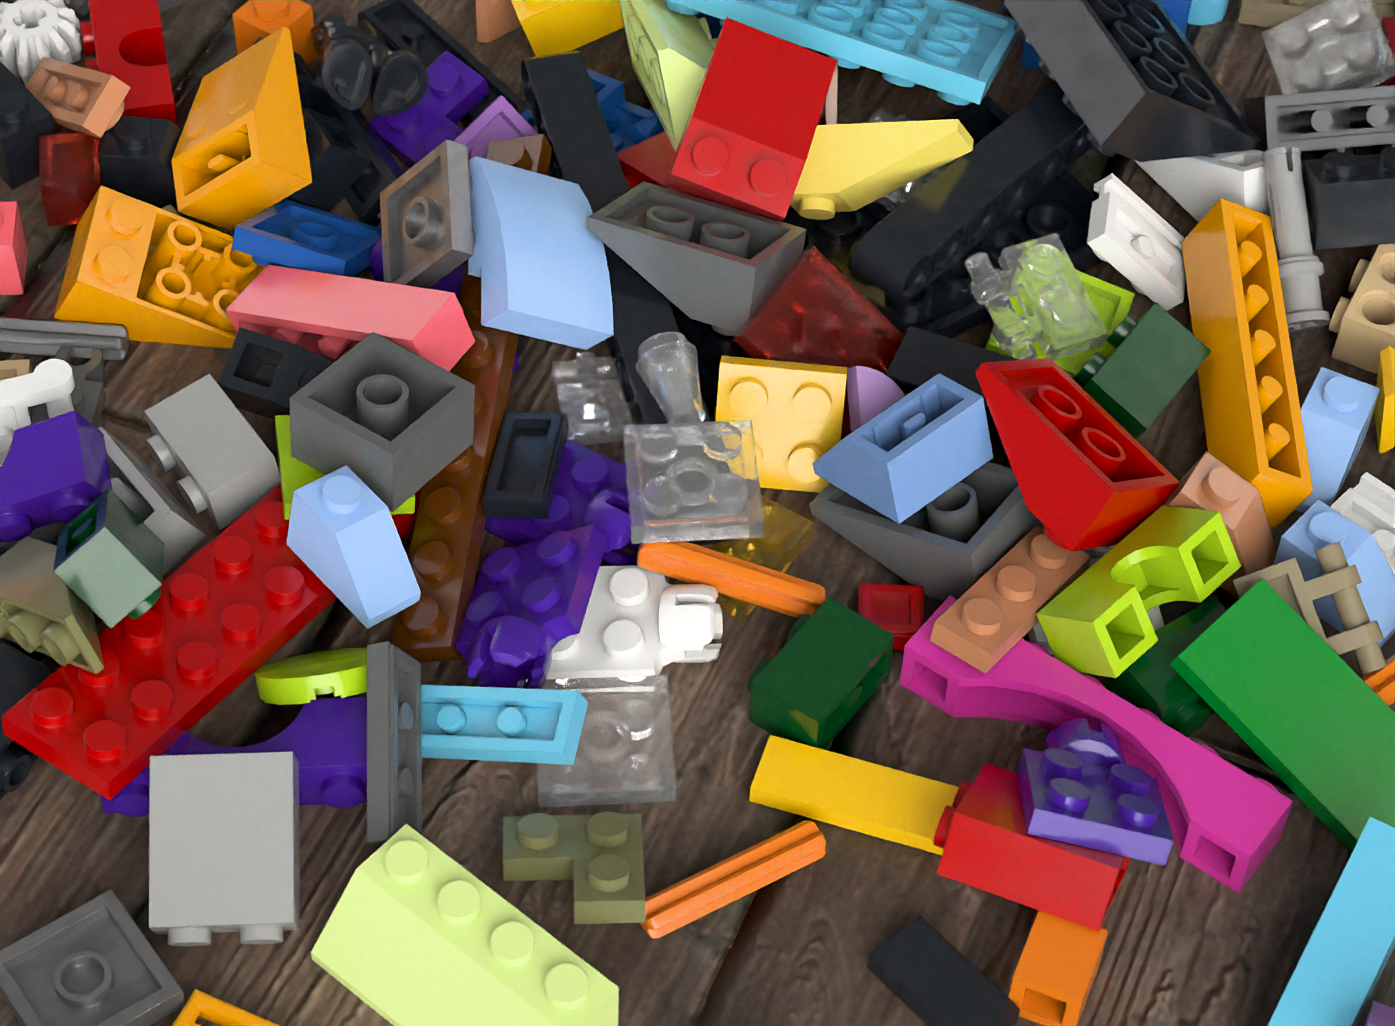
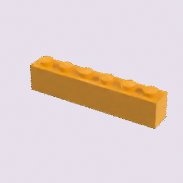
[1181,198,1313,533]

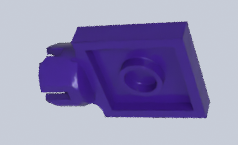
[484,439,662,566]
[455,524,607,689]
[1016,718,1174,866]

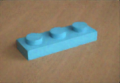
[421,685,588,765]

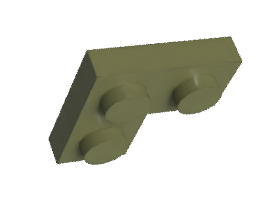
[503,811,646,924]

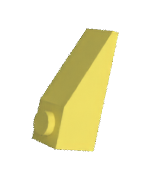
[790,119,973,220]

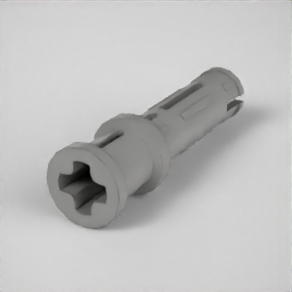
[1262,147,1331,332]

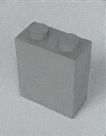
[149,752,300,947]

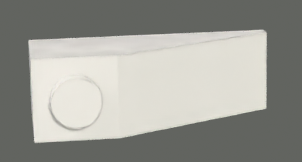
[1134,149,1273,229]

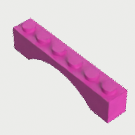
[900,595,1293,893]

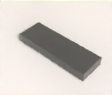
[367,641,422,849]

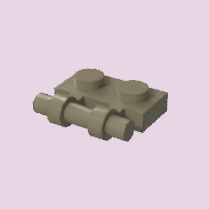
[1233,542,1387,675]

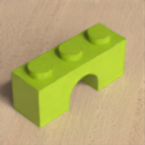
[1036,505,1241,678]

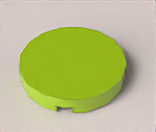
[254,647,367,705]

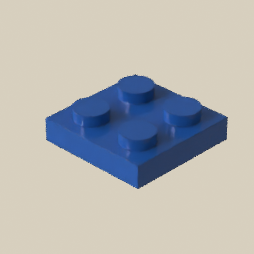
[232,199,382,277]

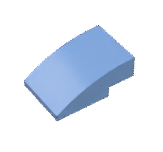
[468,156,614,350]

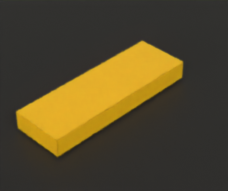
[749,735,959,855]

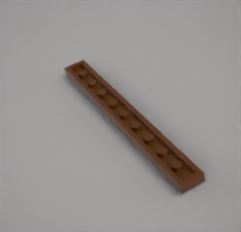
[392,134,552,663]

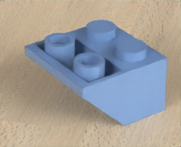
[812,373,994,524]

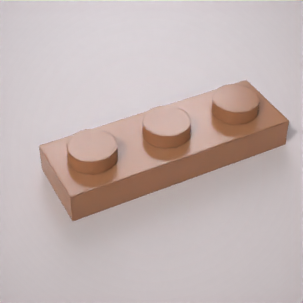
[25,57,131,138]
[929,525,1092,674]

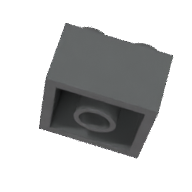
[289,332,475,512]

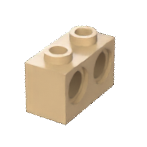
[1328,243,1395,374]

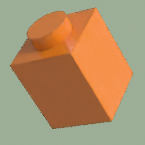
[232,0,317,65]
[1009,911,1108,1026]

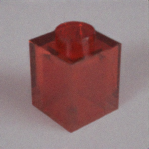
[39,132,104,227]

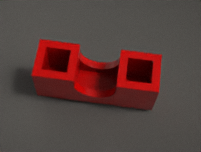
[80,0,178,126]

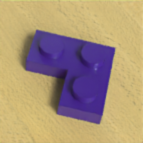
[369,50,490,167]

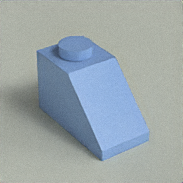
[1295,367,1381,513]
[286,465,421,629]
[1273,500,1395,648]

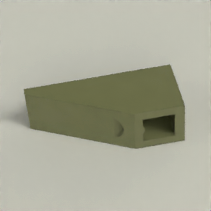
[0,536,104,674]

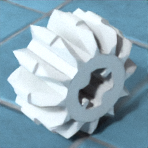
[0,0,82,84]

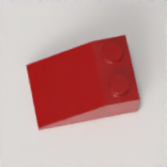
[663,17,838,222]
[975,358,1180,552]

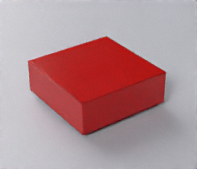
[857,583,924,651]

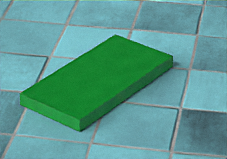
[1170,578,1395,852]

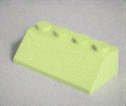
[619,0,717,151]
[311,824,619,1026]

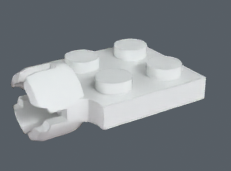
[526,565,723,687]

